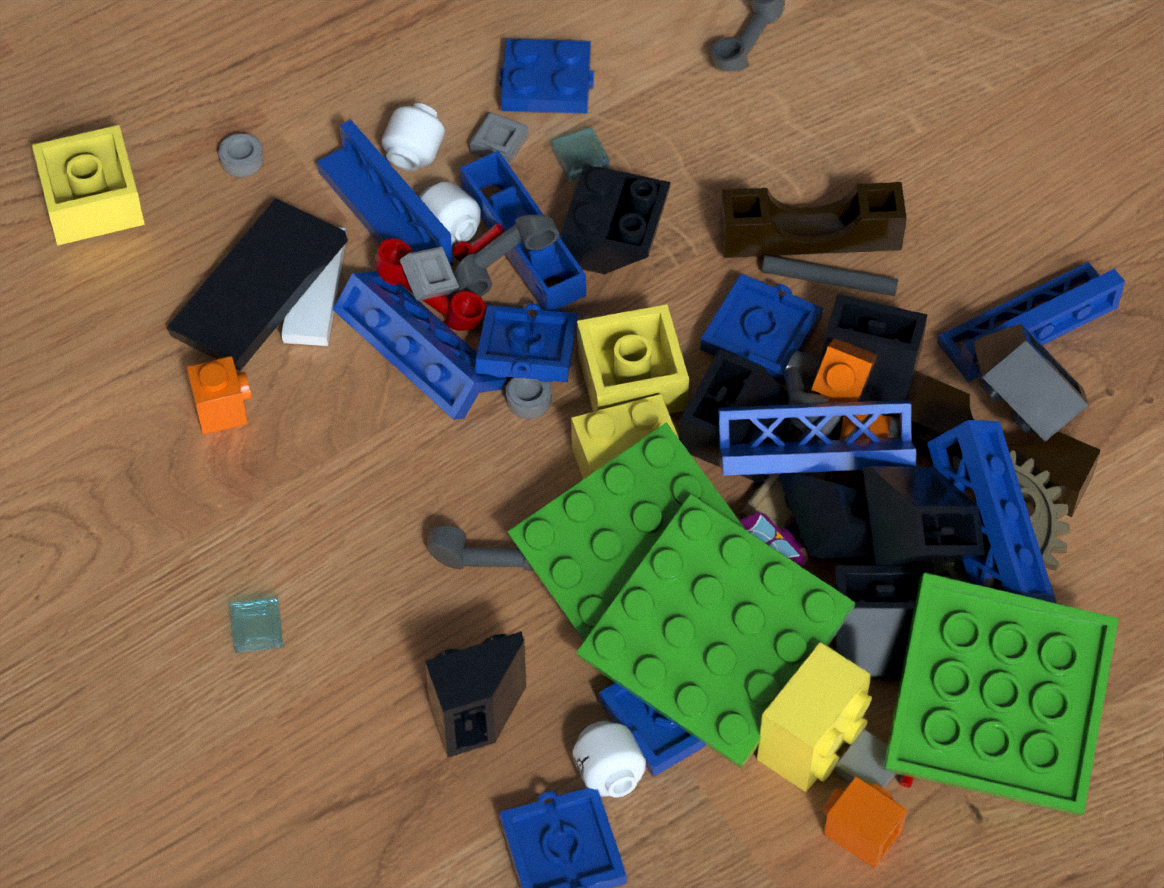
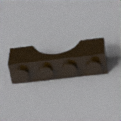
[720,182,907,258]
[911,376,1101,517]

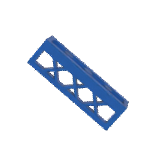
[317,119,453,267]
[937,262,1125,382]
[333,272,507,420]
[718,400,916,476]
[927,420,1056,603]

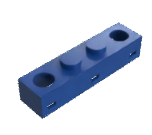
[460,150,586,311]

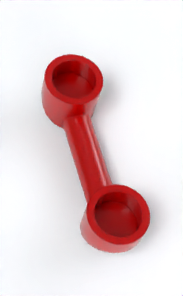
[375,239,486,331]

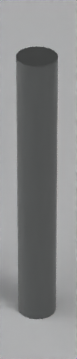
[762,255,898,297]

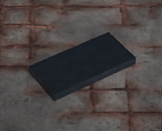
[166,198,348,371]

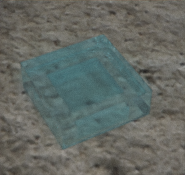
[552,127,609,181]
[230,597,284,653]

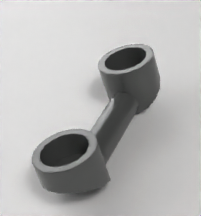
[711,0,785,72]
[454,215,559,297]
[782,350,828,431]
[427,526,534,571]

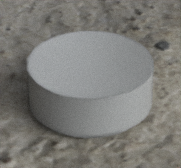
[219,133,264,177]
[506,377,552,419]

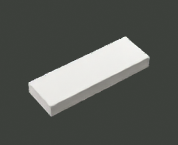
[282,227,347,346]

